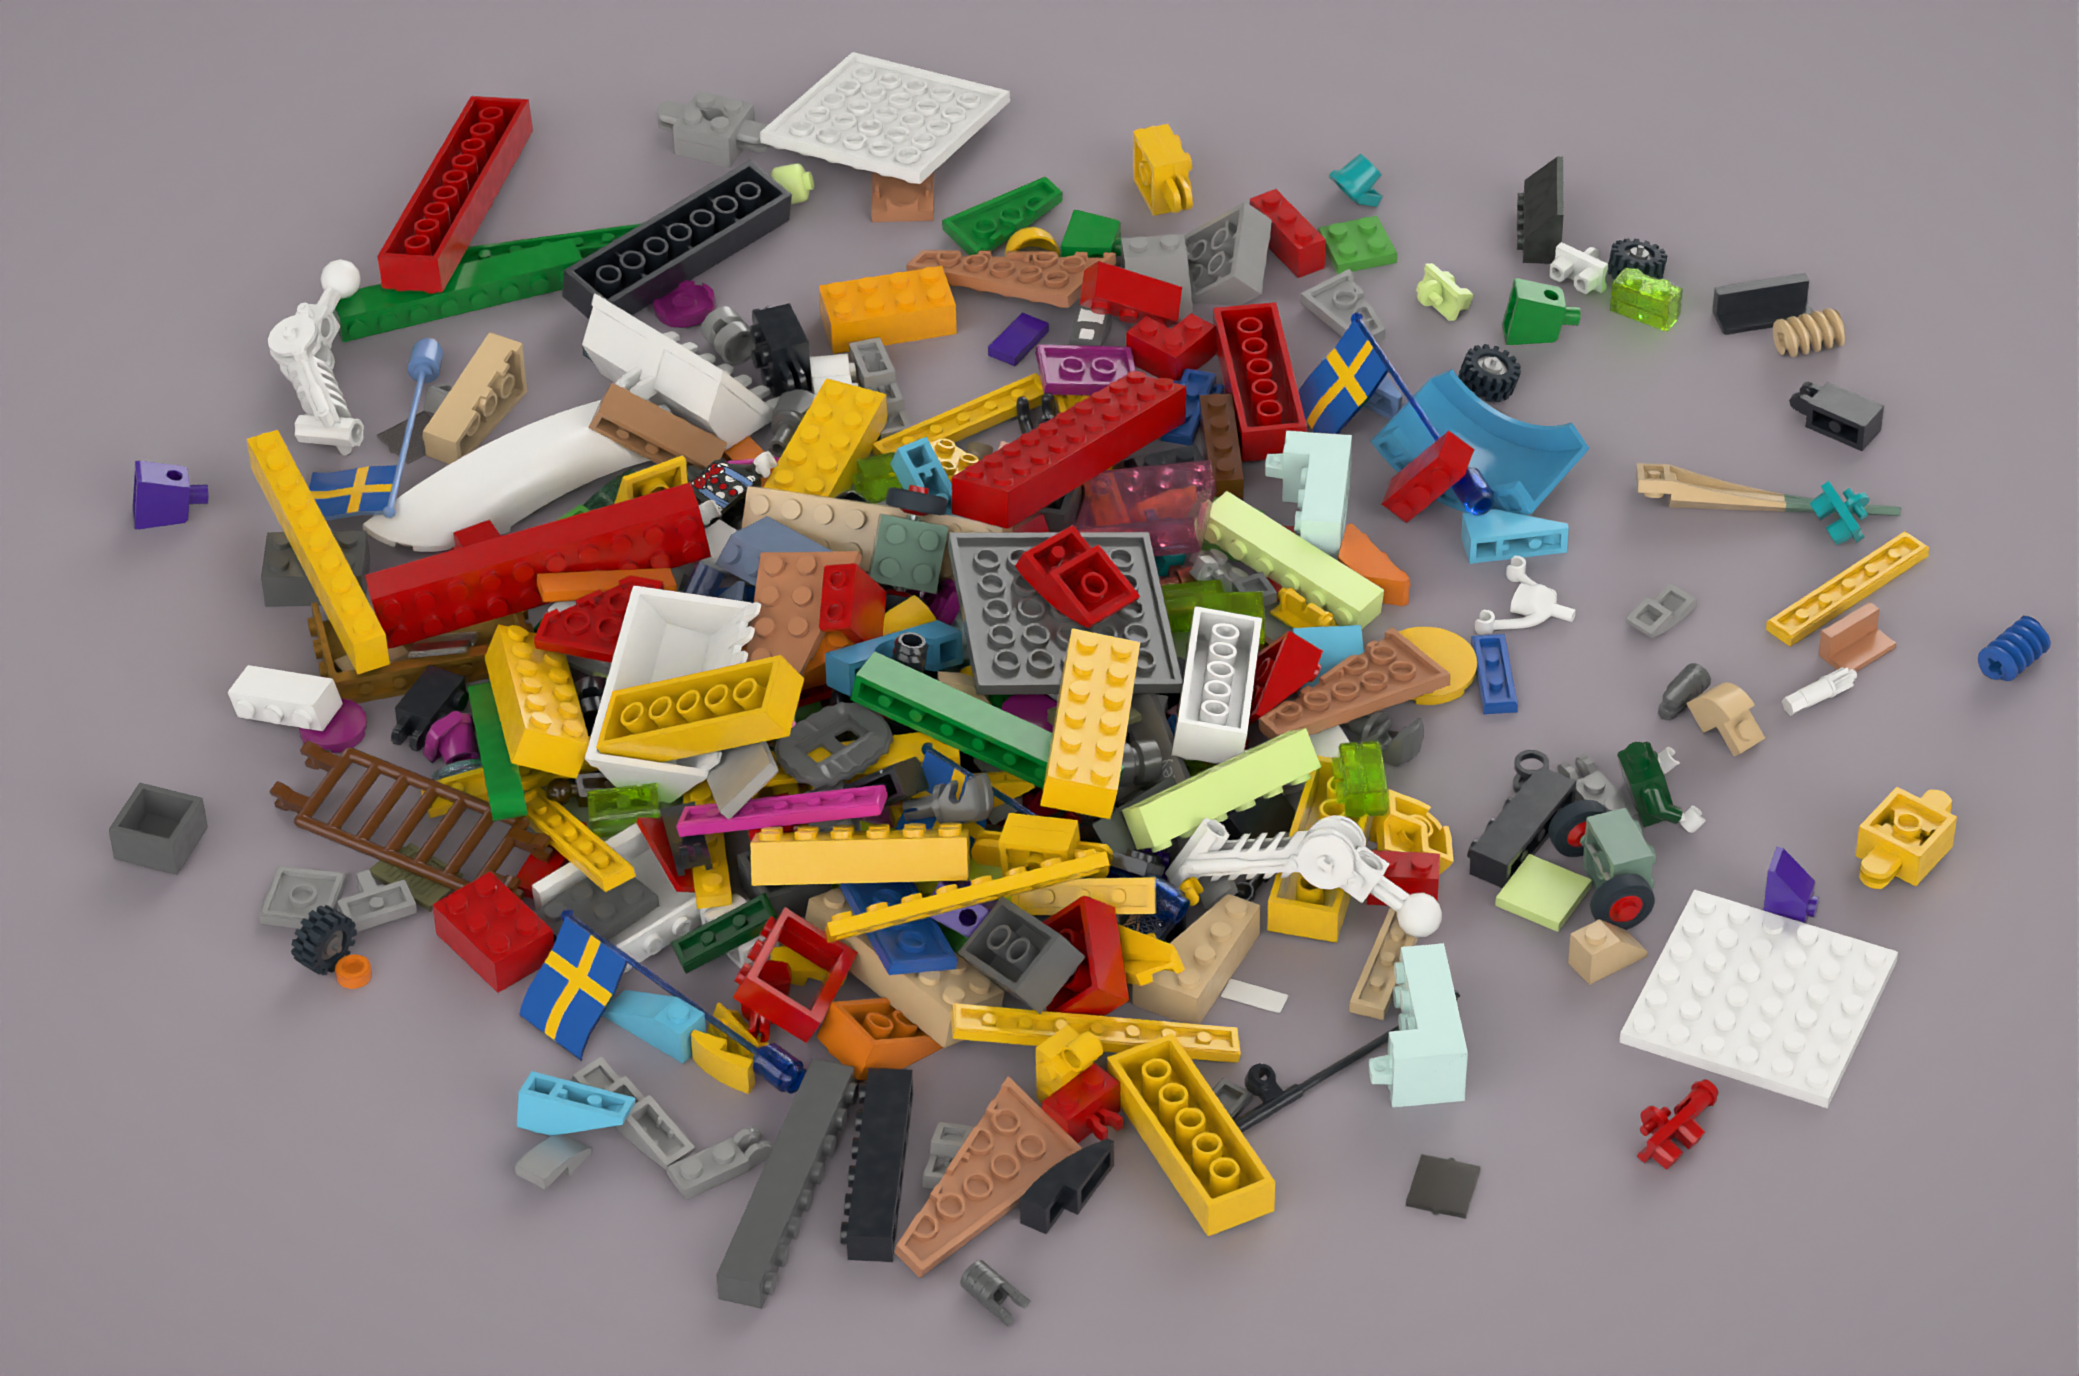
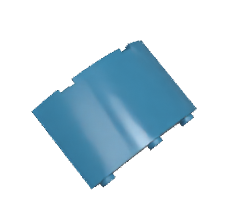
[1370,369,1590,515]

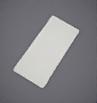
[1221,979,1289,1013]

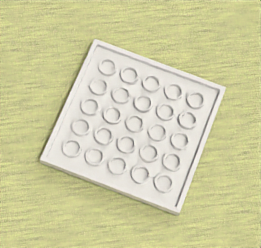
[760,52,1010,184]
[1620,889,1898,1108]

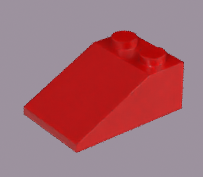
[1248,630,1323,726]

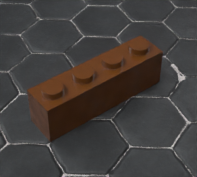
[1199,393,1244,501]

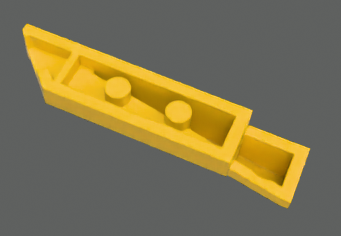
[1051,915,1185,986]

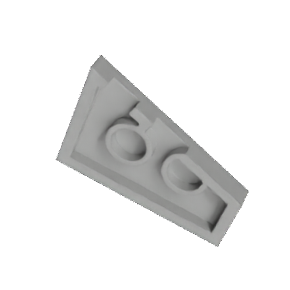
[1300,269,1385,345]

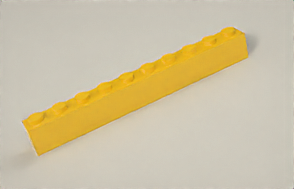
[246,430,390,674]

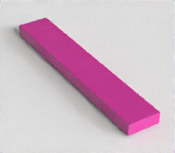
[676,785,888,837]

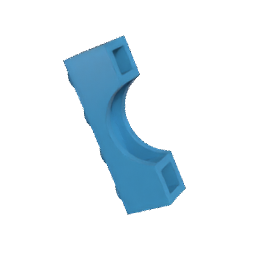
[825,620,963,697]

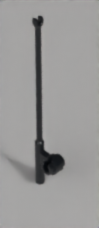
[1234,990,1460,1133]

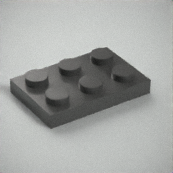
[534,877,660,943]

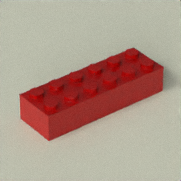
[1213,302,1307,462]

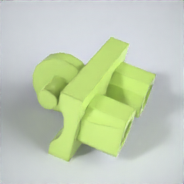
[1416,263,1473,321]

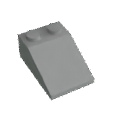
[1121,234,1193,327]

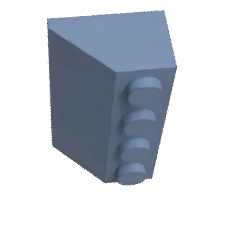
[715,516,833,586]

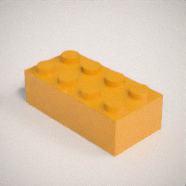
[818,266,957,354]

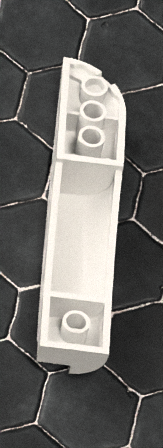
[363,399,672,552]

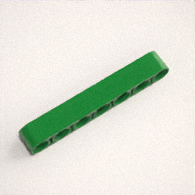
[468,682,528,822]

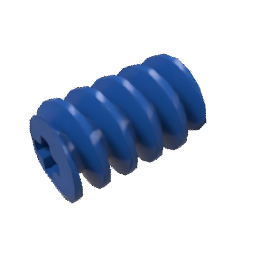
[1977,615,2051,681]

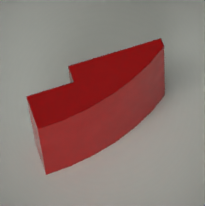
[1015,525,1140,628]

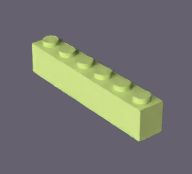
[1200,491,1384,630]
[1122,728,1321,852]

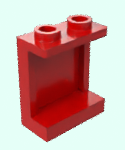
[819,563,887,644]

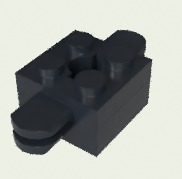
[750,303,812,398]

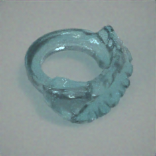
[431,759,483,780]

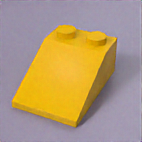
[614,455,688,504]

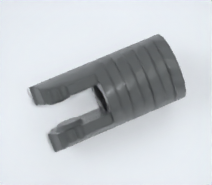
[1658,663,1711,721]
[960,1260,1030,1326]

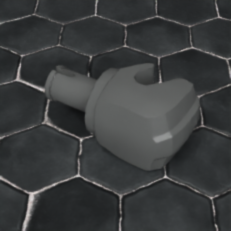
[768,389,816,457]
[1339,710,1424,766]
[903,773,994,824]

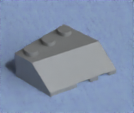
[1184,202,1272,306]

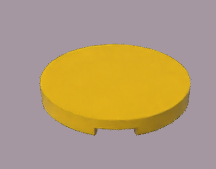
[1398,627,1477,705]

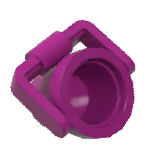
[423,711,479,769]

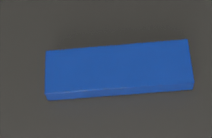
[1161,368,1216,446]
[1471,634,1518,715]

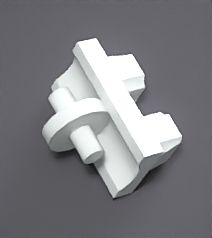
[1550,242,1608,294]

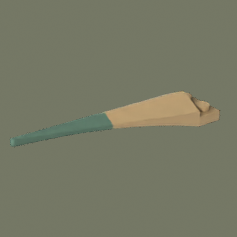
[1636,463,1901,516]

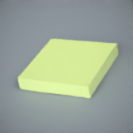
[1495,854,1592,932]

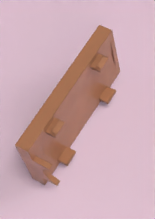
[872,172,934,222]

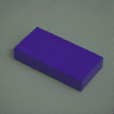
[988,312,1049,366]

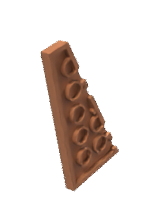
[906,250,1116,308]
[746,551,863,744]
[1259,627,1450,739]
[895,1076,1083,1278]

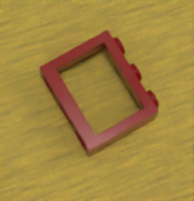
[732,907,858,1043]

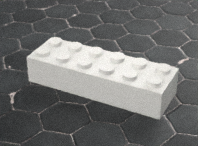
[1171,606,1262,765]

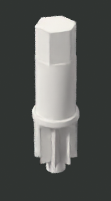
[1782,667,1857,716]

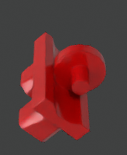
[1637,1102,1705,1170]

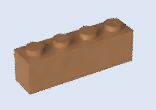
[588,383,727,471]

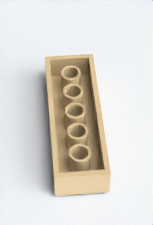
[805,887,1005,1048]

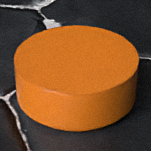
[335,954,372,989]

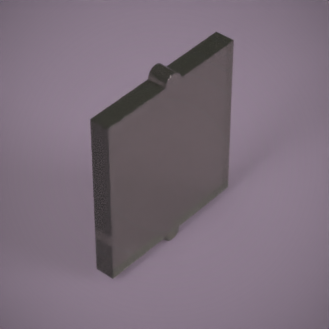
[377,411,432,464]
[408,631,479,659]
[1406,1154,1481,1219]

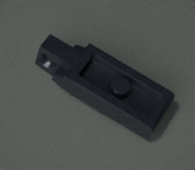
[1111,848,1165,881]

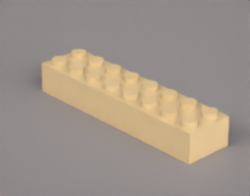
[742,486,1013,583]

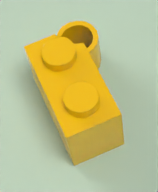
[1035,1025,1103,1103]

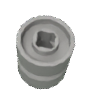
[701,307,756,365]

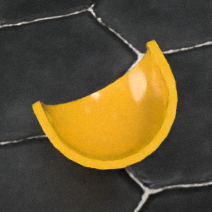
[1005,227,1060,257]

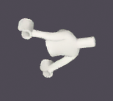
[1475,556,1576,635]

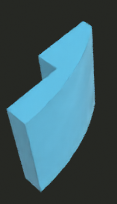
[1293,625,1364,694]

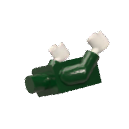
[1617,742,1706,833]

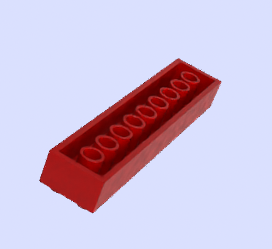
[377,96,533,293]
[952,371,1186,529]
[365,482,711,649]

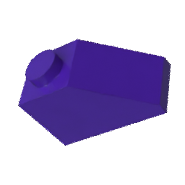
[1763,846,1819,923]

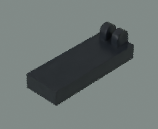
[660,801,713,876]

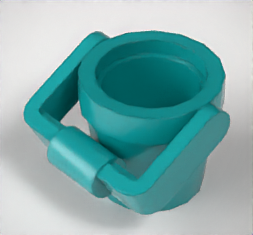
[1329,154,1383,207]

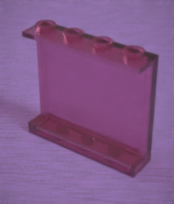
[1075,460,1217,556]

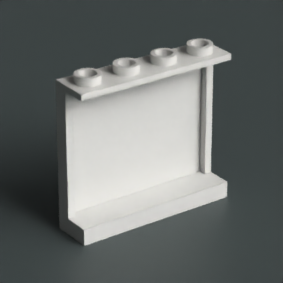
[532,823,712,973]

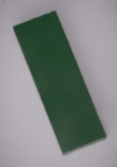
[670,893,778,974]

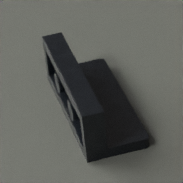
[1712,273,1813,335]

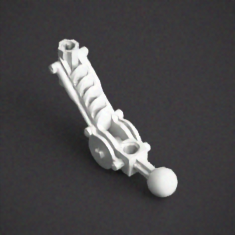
[268,259,364,456]
[1165,815,1442,938]

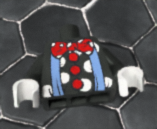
[687,451,778,527]

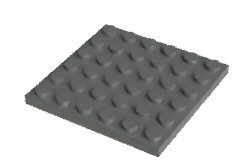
[947,532,1183,695]

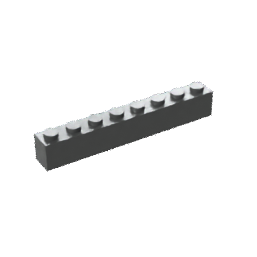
[716,1058,860,1309]

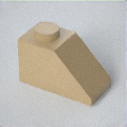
[1568,919,1648,985]

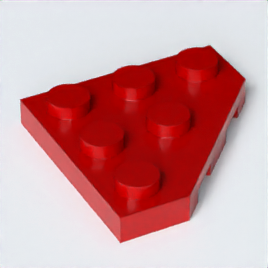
[534,575,664,663]

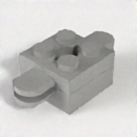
[657,91,771,168]

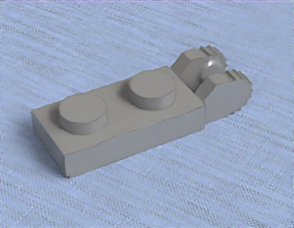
[1557,754,1638,821]
[667,1126,773,1199]

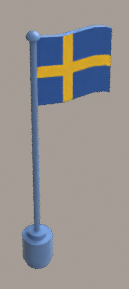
[309,338,443,521]

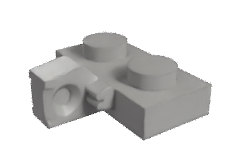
[1189,549,1248,597]
[337,869,417,932]

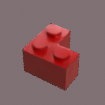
[1126,313,1216,381]

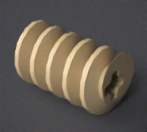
[1773,308,1845,358]

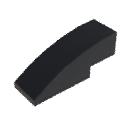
[1020,1138,1114,1234]

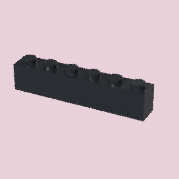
[840,1068,914,1262]

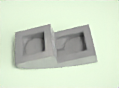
[1625,583,1697,638]
[922,1122,975,1189]
[515,1134,592,1190]

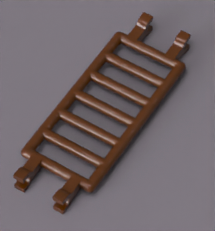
[270,740,555,900]

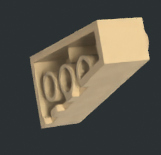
[422,332,527,464]
[1132,894,1260,1024]

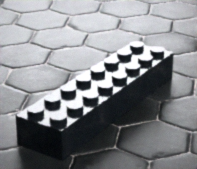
[562,160,792,319]

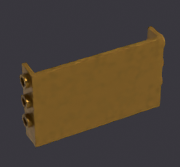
[307,602,534,704]

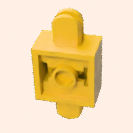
[1133,124,1193,216]
[1855,787,1957,889]
[971,813,1114,878]

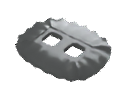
[774,702,893,788]

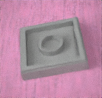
[259,866,347,929]

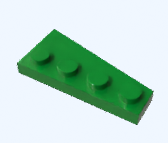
[942,176,1063,256]

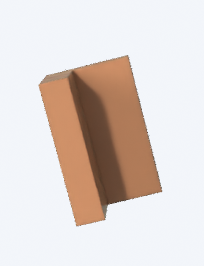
[1819,602,1896,672]

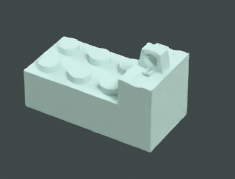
[1265,431,1352,561]
[1369,943,1468,1107]

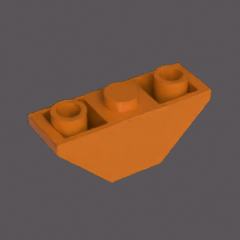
[1338,523,1411,606]

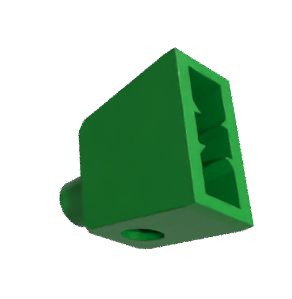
[1061,210,1121,258]
[1502,278,1581,345]

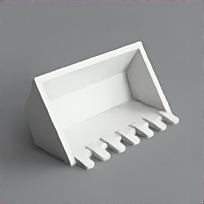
[582,293,781,450]
[585,586,761,803]

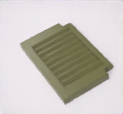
[369,843,463,912]

